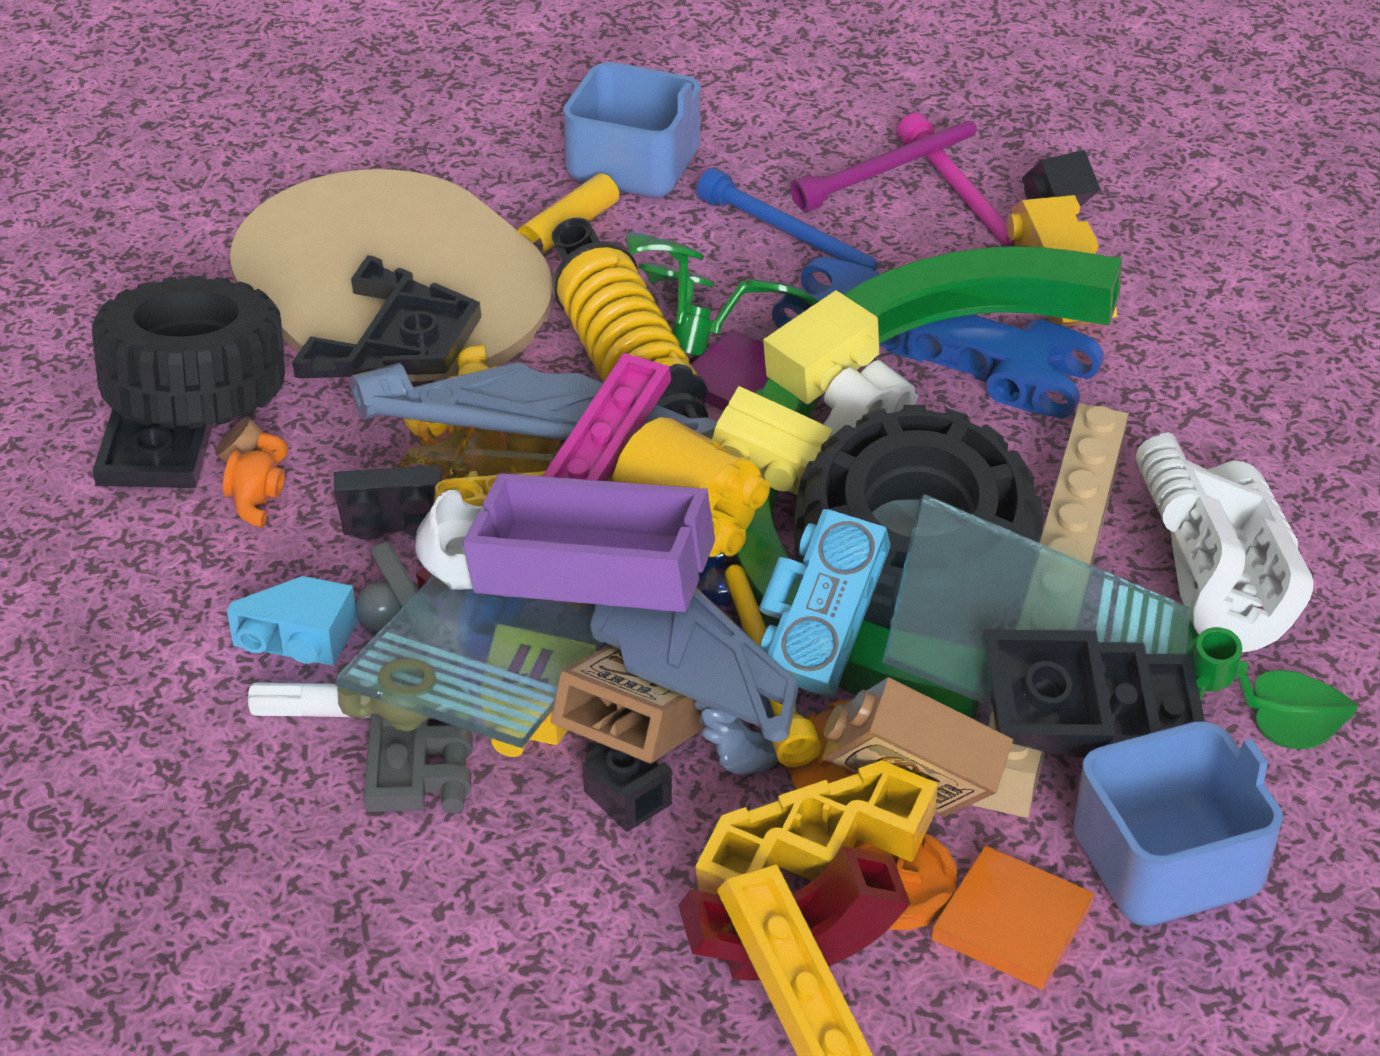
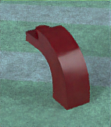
[678,846,911,981]

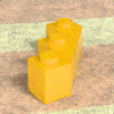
[1007,195,1118,327]
[695,760,938,895]

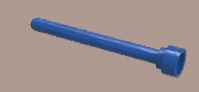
[697,167,878,271]

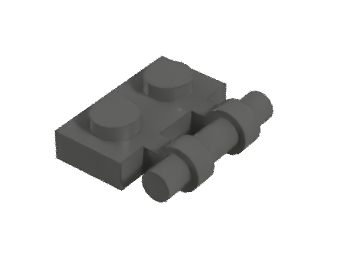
[364,714,473,813]

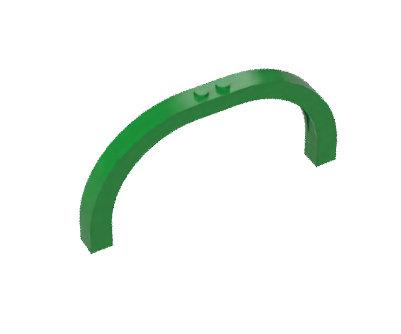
[733,246,1122,720]

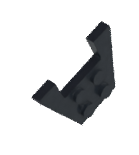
[292,255,482,378]

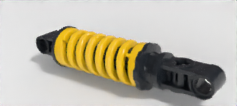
[552,218,709,418]

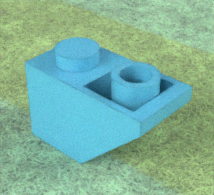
[227,576,358,666]

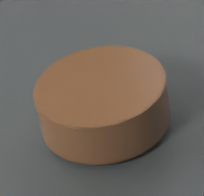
[215,417,262,464]

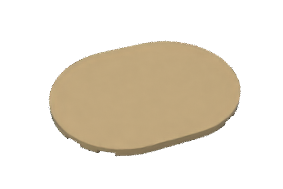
[230,169,553,382]

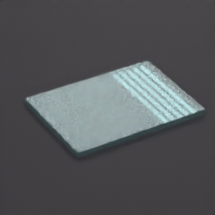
[883,494,1191,707]
[336,575,606,748]

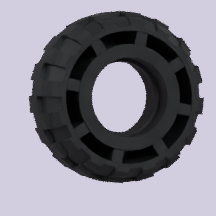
[794,405,1043,645]

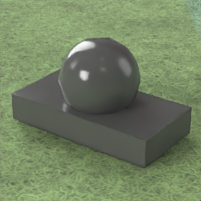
[355,541,440,648]

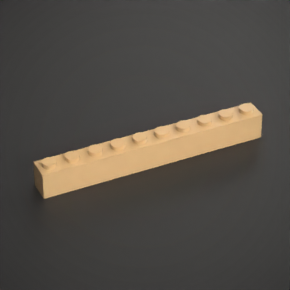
[972,403,1129,818]

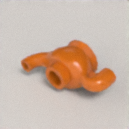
[223,432,289,528]

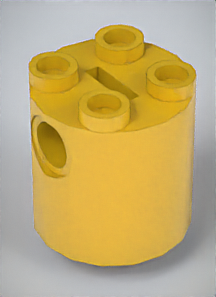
[613,417,770,557]

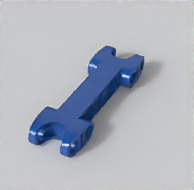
[772,257,1104,419]

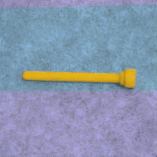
[725,565,822,767]

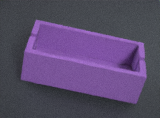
[463,473,715,612]

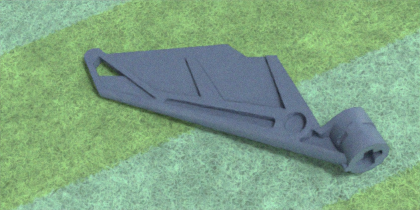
[350,362,717,440]
[590,587,798,742]

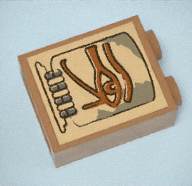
[550,645,704,764]
[822,677,1013,817]

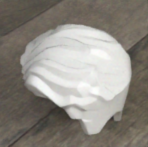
[415,490,484,590]

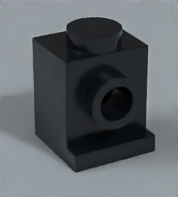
[583,743,672,832]

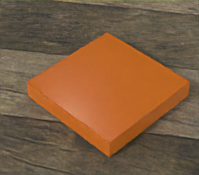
[932,845,1095,990]

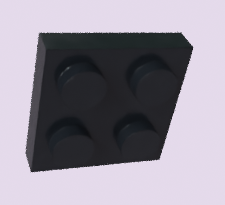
[93,409,213,488]
[334,465,442,540]

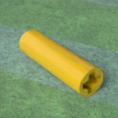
[517,173,619,255]

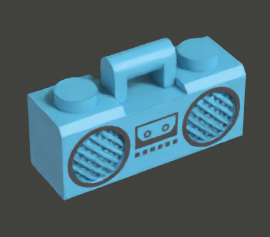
[759,509,891,699]

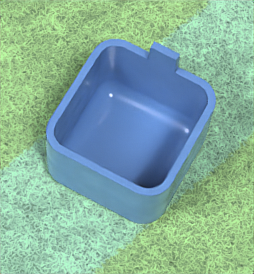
[563,62,701,198]
[1073,722,1283,926]

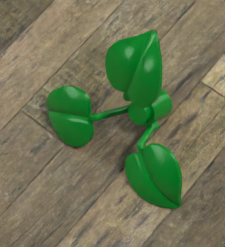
[625,233,819,356]
[1118,587,1358,749]

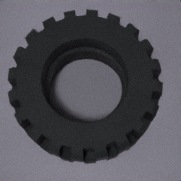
[92,276,285,429]

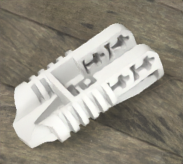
[1136,432,1313,652]

